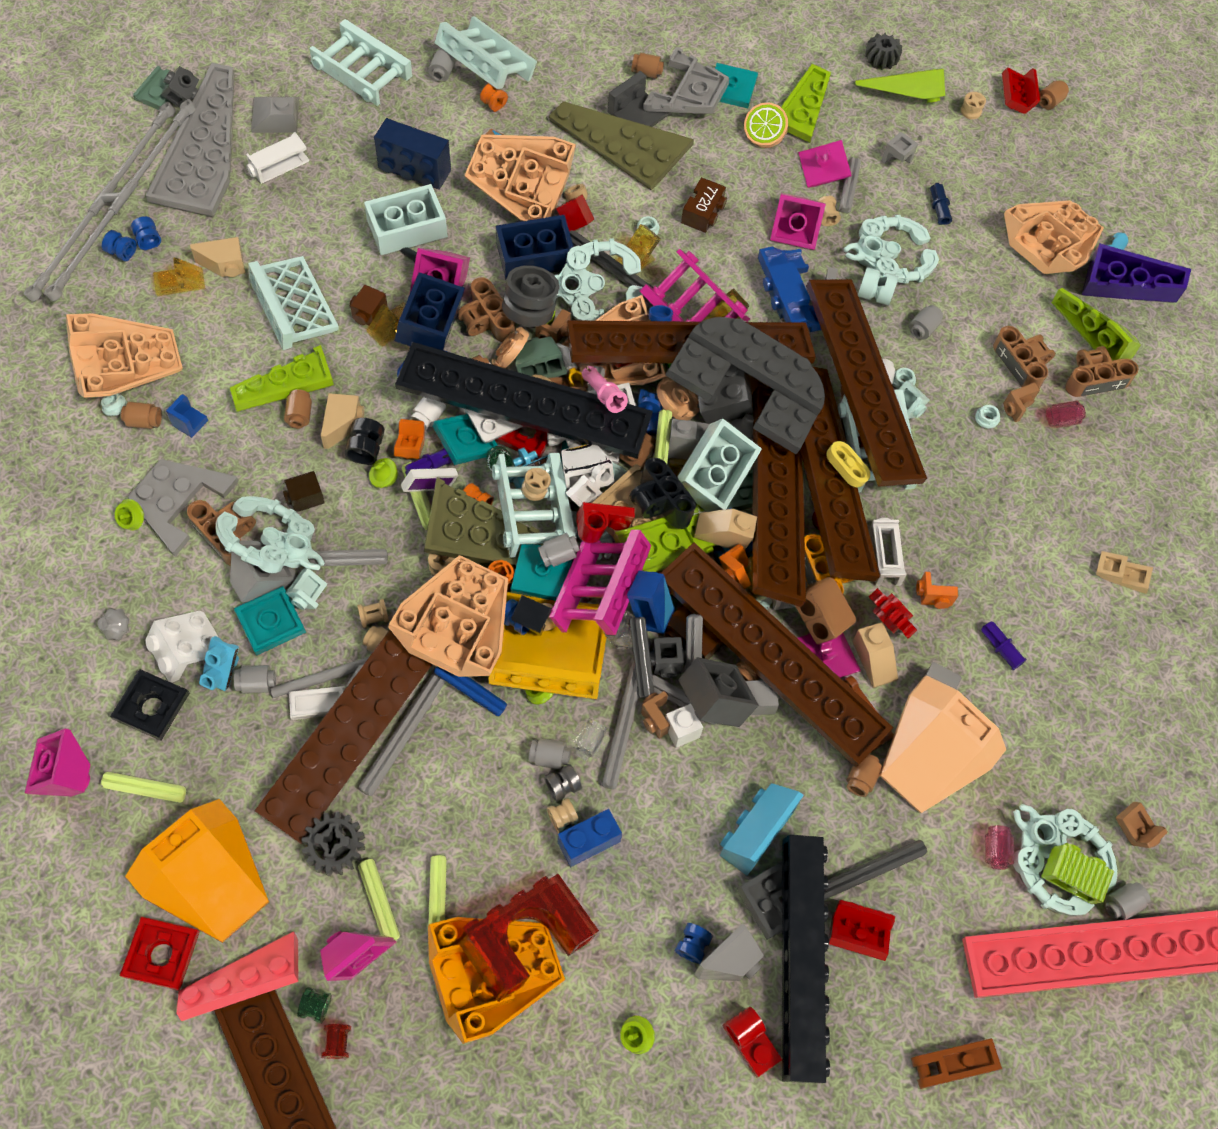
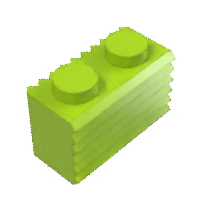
[1041,843,1114,904]

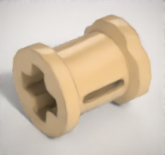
[818,196,841,226]
[357,599,389,628]

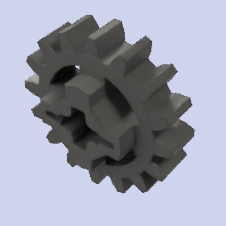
[301,812,366,876]

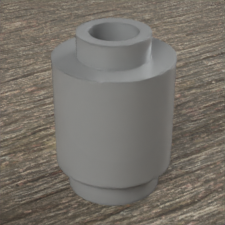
[428,48,455,81]
[909,305,943,340]
[538,533,580,567]
[234,665,276,694]
[529,738,571,770]
[1105,882,1151,921]

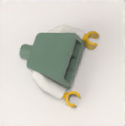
[507,337,584,387]

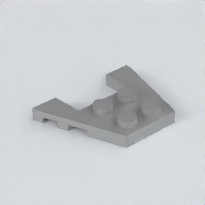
[644,47,729,114]
[128,459,239,556]

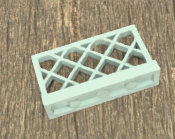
[248,256,339,350]

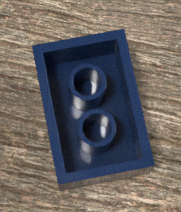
[374,118,451,190]
[496,215,574,280]
[394,272,465,351]

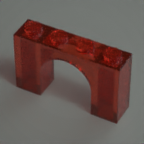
[458,874,599,1002]

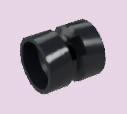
[344,418,385,465]

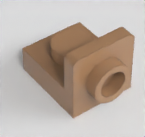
[1003,383,1040,423]

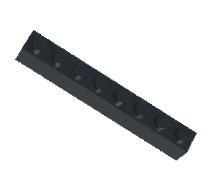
[782,835,830,1084]

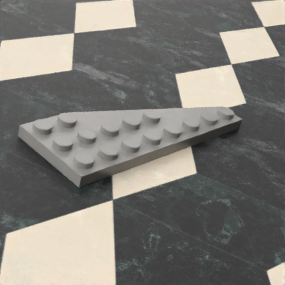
[146,63,234,217]

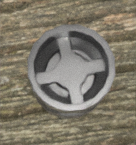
[545,764,582,802]

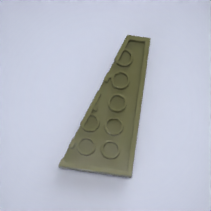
[549,101,694,190]
[424,477,577,569]

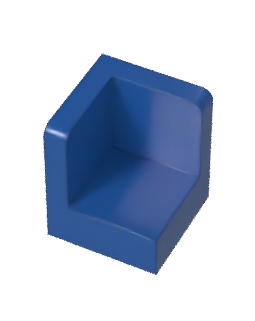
[166,394,208,438]

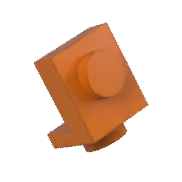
[394,419,425,459]
[719,544,752,589]
[916,572,958,609]

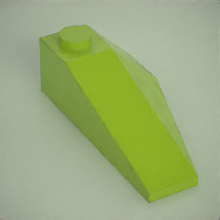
[855,68,945,103]
[1051,288,1142,361]

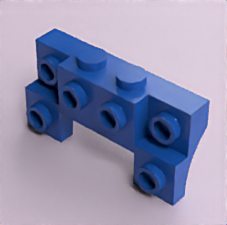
[758,246,821,333]

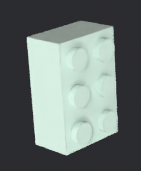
[364,184,448,255]
[677,418,762,512]

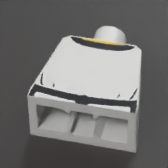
[561,442,614,491]

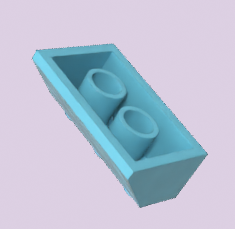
[720,783,804,876]

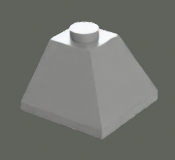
[251,97,299,133]
[668,419,709,460]
[230,541,297,602]
[694,923,764,981]

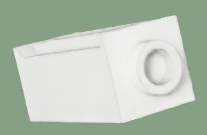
[246,132,309,184]
[869,518,906,586]

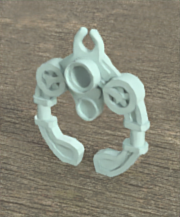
[843,215,939,284]
[554,238,643,321]
[215,496,325,573]
[1012,804,1117,916]

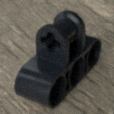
[629,457,696,529]

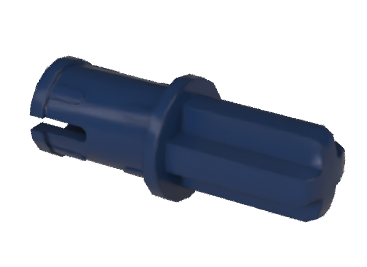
[930,182,952,225]

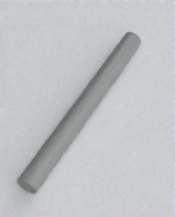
[270,656,370,698]

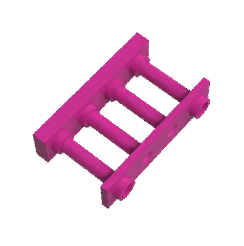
[640,249,750,322]
[549,530,652,635]

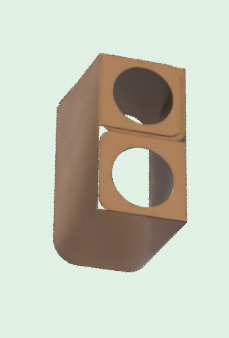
[796,577,856,644]

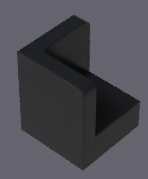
[511,595,552,636]

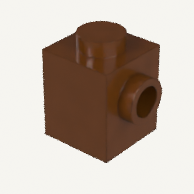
[349,284,388,328]

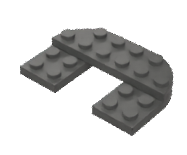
[665,317,825,454]

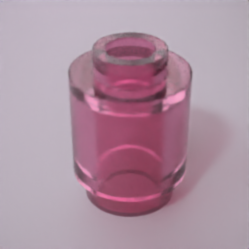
[1046,400,1086,428]
[985,825,1014,870]

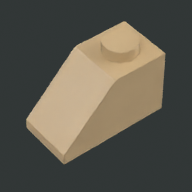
[190,237,246,277]
[321,393,364,449]
[694,509,757,550]
[852,622,898,688]

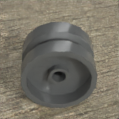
[502,266,560,327]

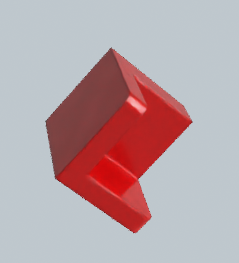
[556,194,594,232]

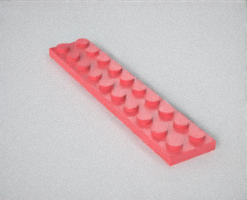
[962,910,1218,998]

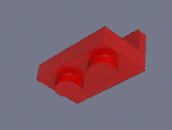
[1002,67,1040,114]
[829,900,895,961]

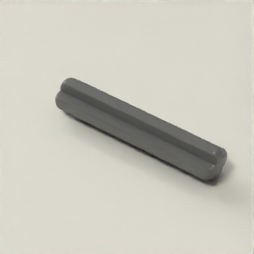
[629,617,654,698]

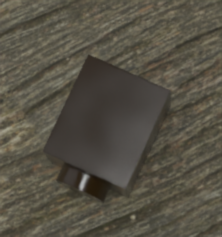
[282,471,325,513]

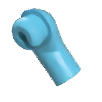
[1108,232,1128,250]

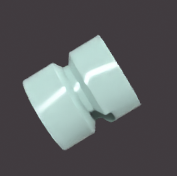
[858,267,899,306]

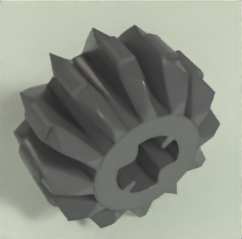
[865,33,902,70]

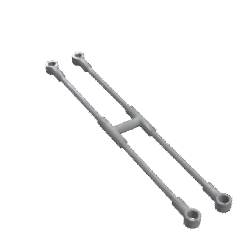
[24,99,196,302]

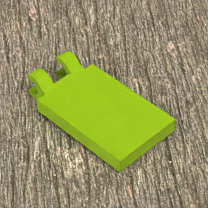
[613,513,716,573]

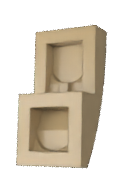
[1096,551,1153,594]

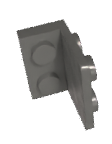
[607,71,669,127]

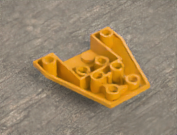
[125,799,269,943]
[428,917,565,1044]

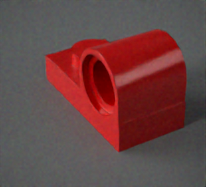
[576,502,635,543]
[722,1006,783,1078]

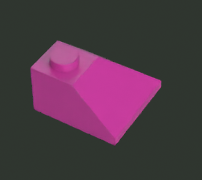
[770,193,826,250]
[409,248,470,295]
[25,728,90,797]
[320,931,397,981]

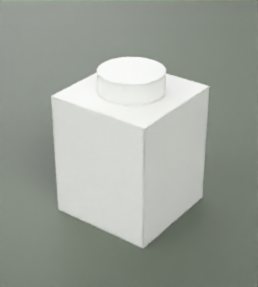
[665,704,703,748]

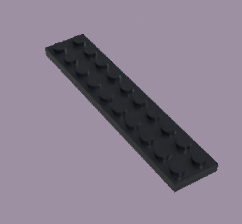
[395,342,653,459]

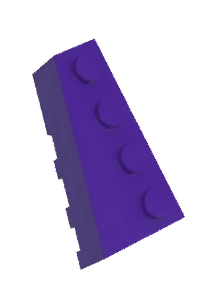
[1081,243,1191,303]

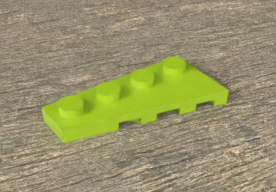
[781,64,831,143]
[230,345,334,412]

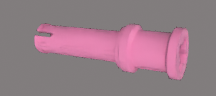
[582,366,628,413]

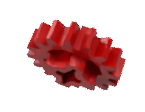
[868,588,917,638]

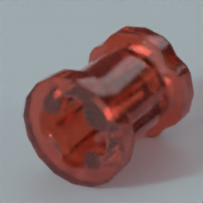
[321,1024,352,1059]

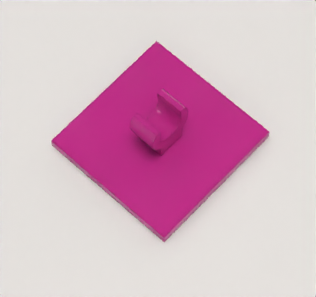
[798,140,852,188]
[798,633,861,678]

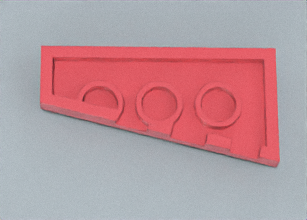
[176,931,298,1021]

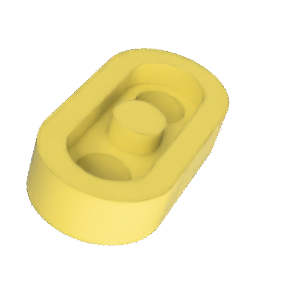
[827,441,871,487]

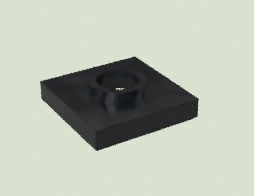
[110,669,190,741]

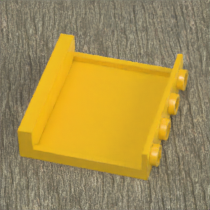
[488,592,607,699]

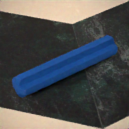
[434,666,507,716]

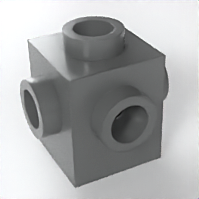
[161,66,199,108]
[649,637,686,678]

